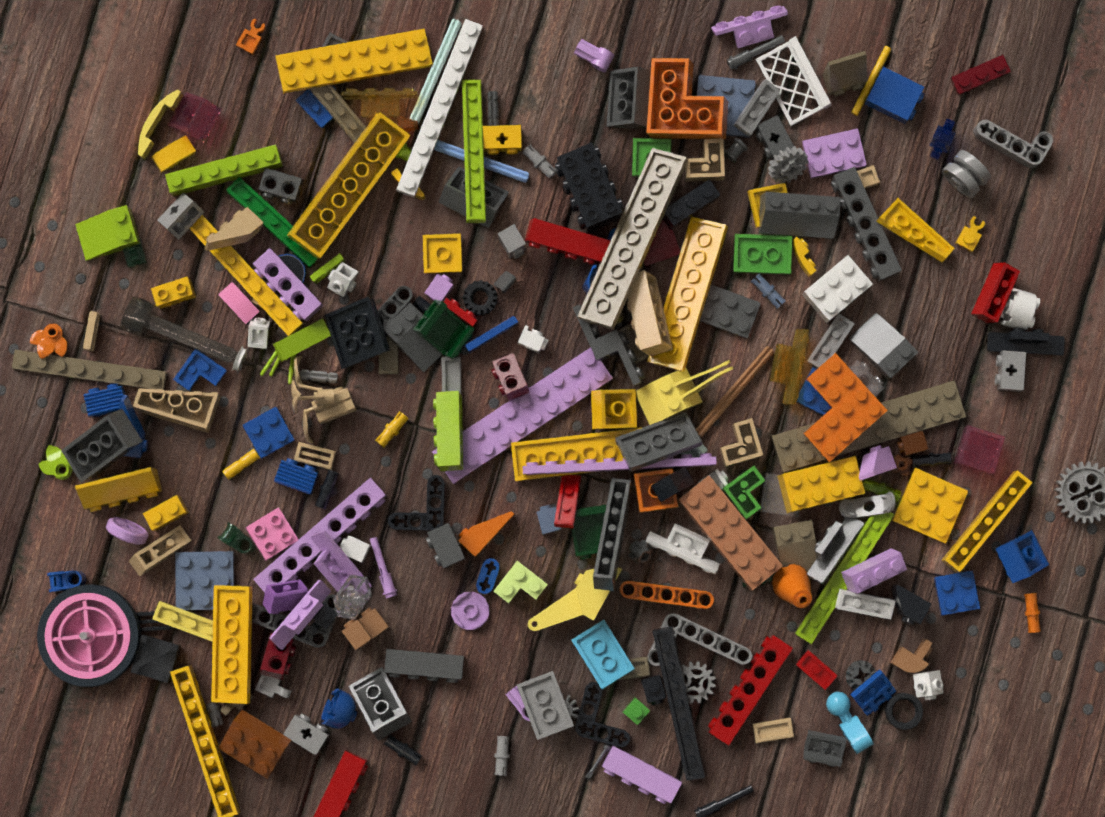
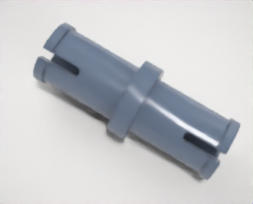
[750,273,786,309]

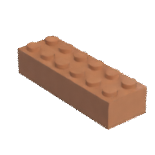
[678,475,783,591]

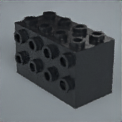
[554,142,624,234]

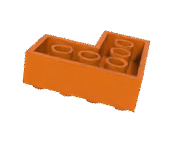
[646,58,728,139]
[803,353,888,462]

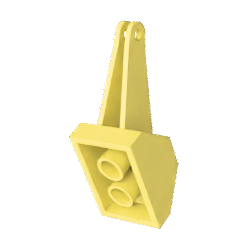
[636,360,734,425]
[528,567,622,631]

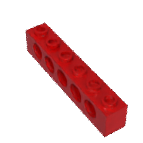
[708,635,793,746]

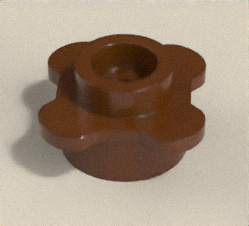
[891,455,912,476]

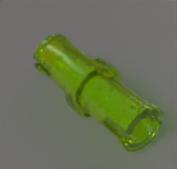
[862,478,901,502]

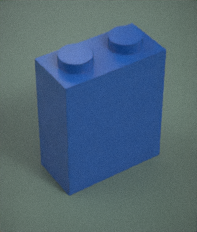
[864,67,925,124]

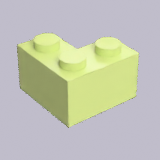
[494,561,548,603]

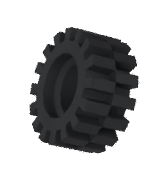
[463,280,498,316]

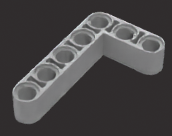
[647,613,752,666]

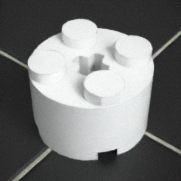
[1000,288,1040,330]

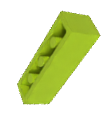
[433,391,464,471]

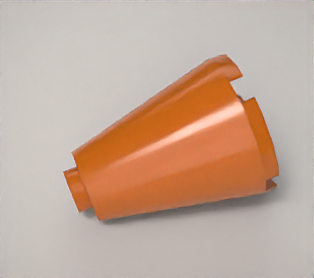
[772,564,812,608]

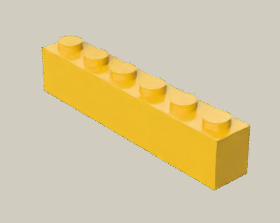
[941,470,1033,573]

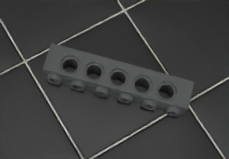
[831,166,902,282]

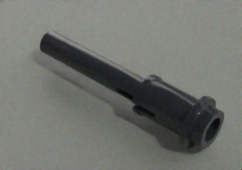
[694,785,754,817]

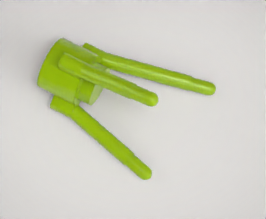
[260,350,296,384]

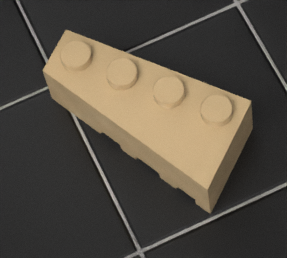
[133,388,221,433]

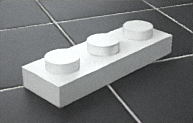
[835,589,896,619]

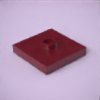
[643,220,680,267]

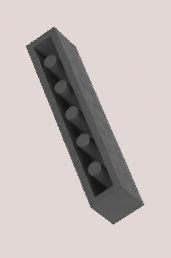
[593,478,632,591]

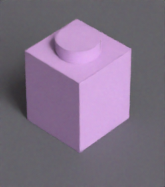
[424,274,454,301]

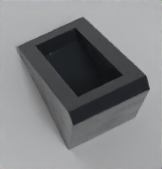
[651,467,694,502]

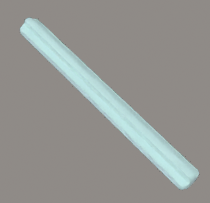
[409,19,461,124]

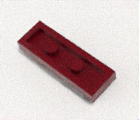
[950,55,1011,96]

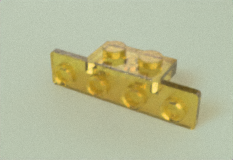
[341,88,418,118]
[770,329,809,405]

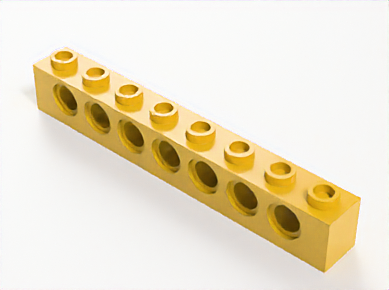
[170,665,241,817]

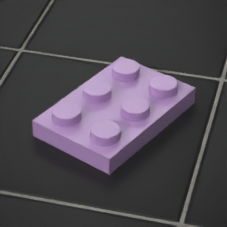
[802,129,867,179]

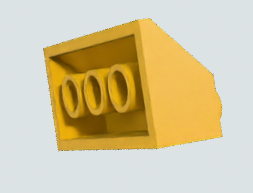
[75,467,162,512]

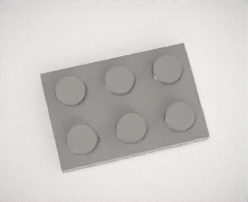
[517,671,574,740]

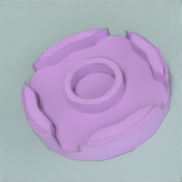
[451,592,489,630]

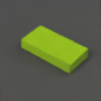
[309,253,345,284]

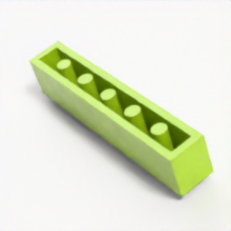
[165,144,283,197]

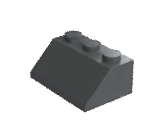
[606,67,651,129]
[439,166,509,228]

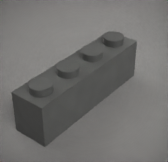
[384,649,464,683]

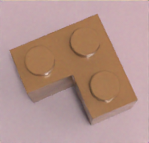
[342,608,390,650]

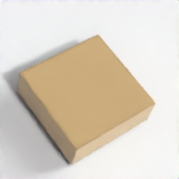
[857,165,880,189]

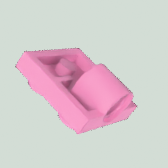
[245,507,299,561]

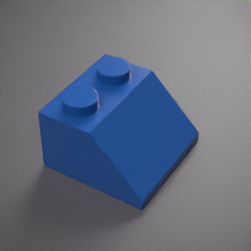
[995,530,1049,583]

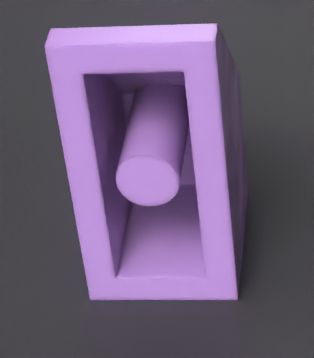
[859,445,897,481]

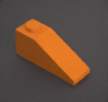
[458,511,515,557]

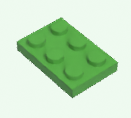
[733,234,792,275]

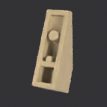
[129,525,191,576]

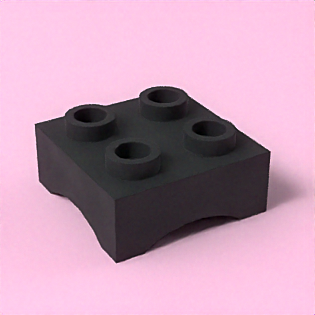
[131,635,181,683]

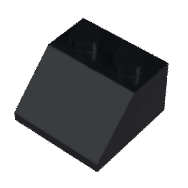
[891,585,932,626]

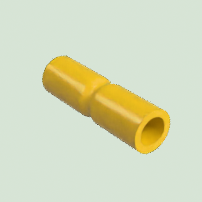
[222,449,260,480]

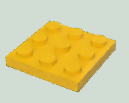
[892,468,968,544]

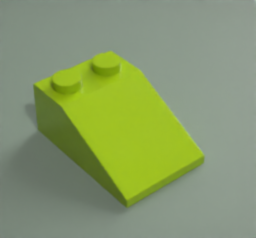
[75,205,141,261]

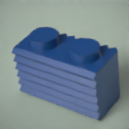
[84,383,126,418]
[274,458,319,495]

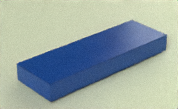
[466,316,518,354]

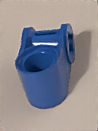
[47,570,86,592]

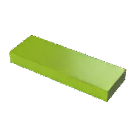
[273,319,331,361]

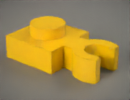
[955,216,985,253]

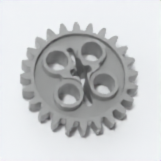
[1054,461,1105,524]

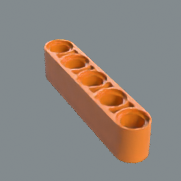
[619,581,714,609]

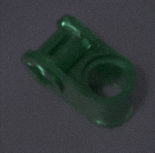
[217,522,255,554]

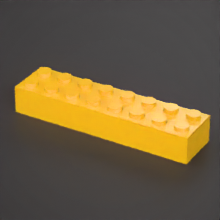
[287,112,411,259]

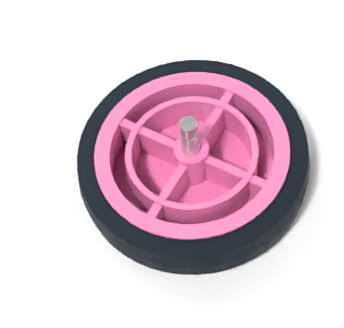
[37,584,141,687]

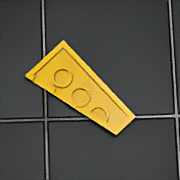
[876,198,955,262]

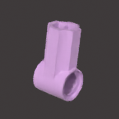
[574,39,615,72]
[505,686,530,721]

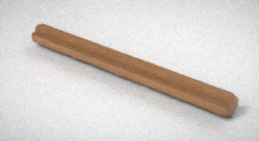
[695,346,774,437]

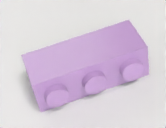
[841,549,907,594]

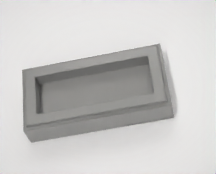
[441,357,461,393]

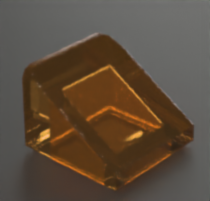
[397,116,419,132]

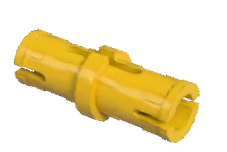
[375,411,409,448]

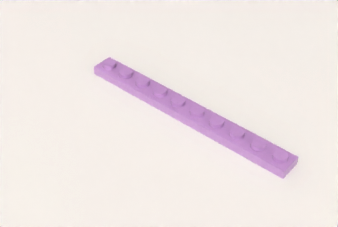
[523,453,716,475]

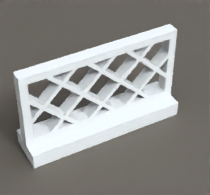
[756,36,832,126]

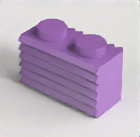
[263,579,308,614]

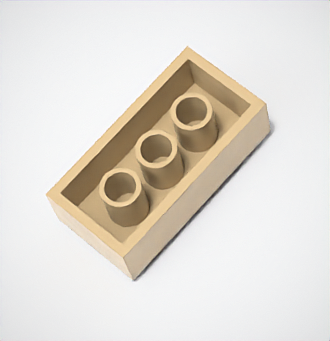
[627,270,673,356]

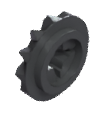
[846,660,876,690]

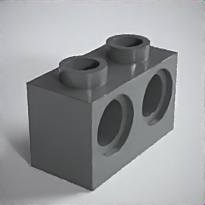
[259,168,304,205]

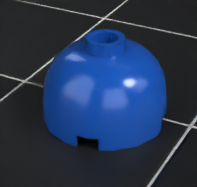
[321,689,357,729]

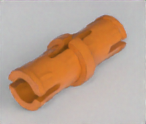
[1024,593,1041,633]

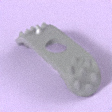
[839,492,895,518]

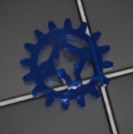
[929,119,956,160]

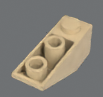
[205,207,264,251]

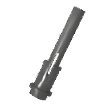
[727,35,785,70]

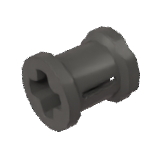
[724,138,748,163]

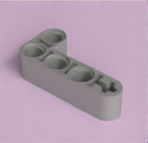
[973,120,1053,168]

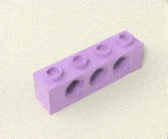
[253,248,323,321]

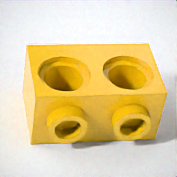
[151,277,196,309]

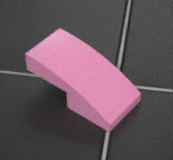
[218,282,260,324]

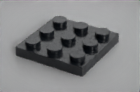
[324,296,390,369]

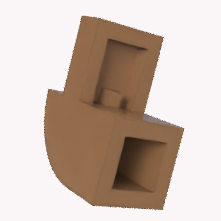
[890,639,933,673]

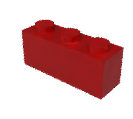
[971,262,1020,323]

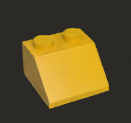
[591,389,637,429]

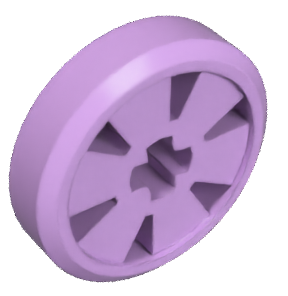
[106,517,149,545]

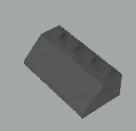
[759,192,840,239]

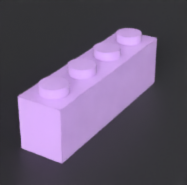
[602,745,682,804]

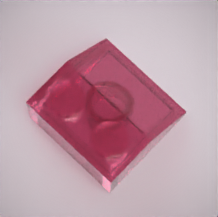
[168,92,222,143]

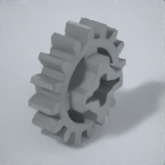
[767,146,809,184]
[682,661,716,703]

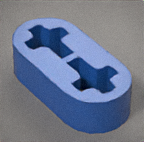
[476,558,500,594]

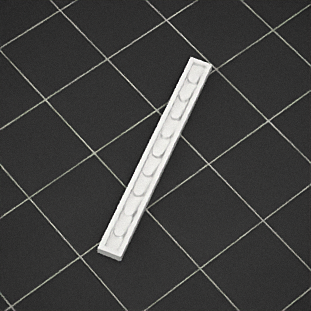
[396,19,483,198]

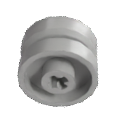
[942,150,991,198]

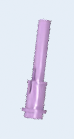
[370,537,398,599]

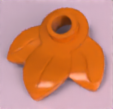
[30,324,67,359]

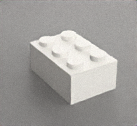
[802,255,873,323]

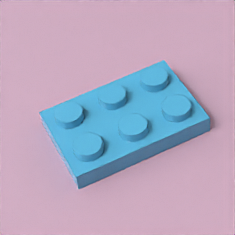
[572,620,635,690]

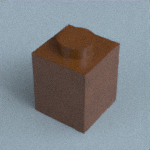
[897,431,928,456]

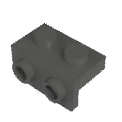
[803,730,846,767]

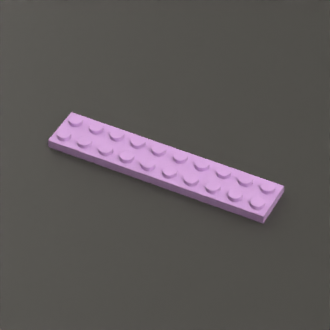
[432,347,613,484]

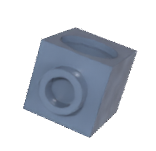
[537,505,561,535]

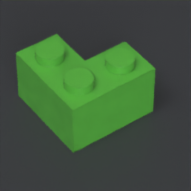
[722,466,765,520]

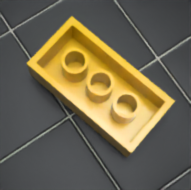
[777,456,865,513]

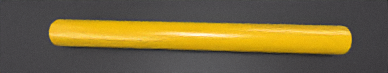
[851,46,892,116]

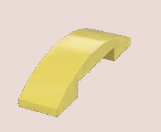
[138,90,184,160]

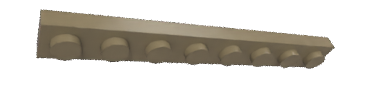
[12,350,167,390]

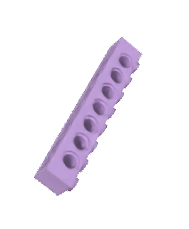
[253,478,387,593]

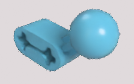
[826,692,874,754]

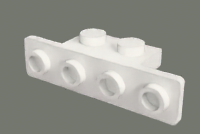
[646,524,719,574]

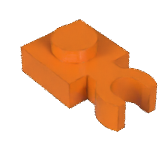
[236,19,266,55]

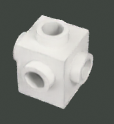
[327,262,359,297]
[913,670,944,700]

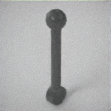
[586,743,611,779]

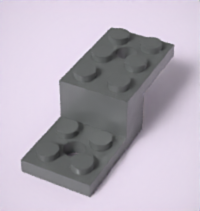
[572,304,645,387]

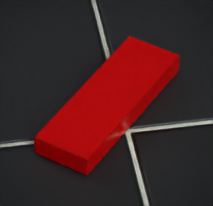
[554,475,582,528]

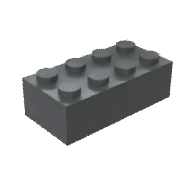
[61,409,143,483]

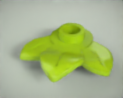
[39,445,73,480]

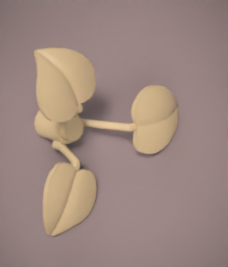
[291,356,334,443]

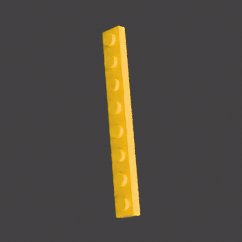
[189,215,303,336]

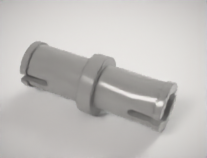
[522,144,556,179]
[494,736,510,776]

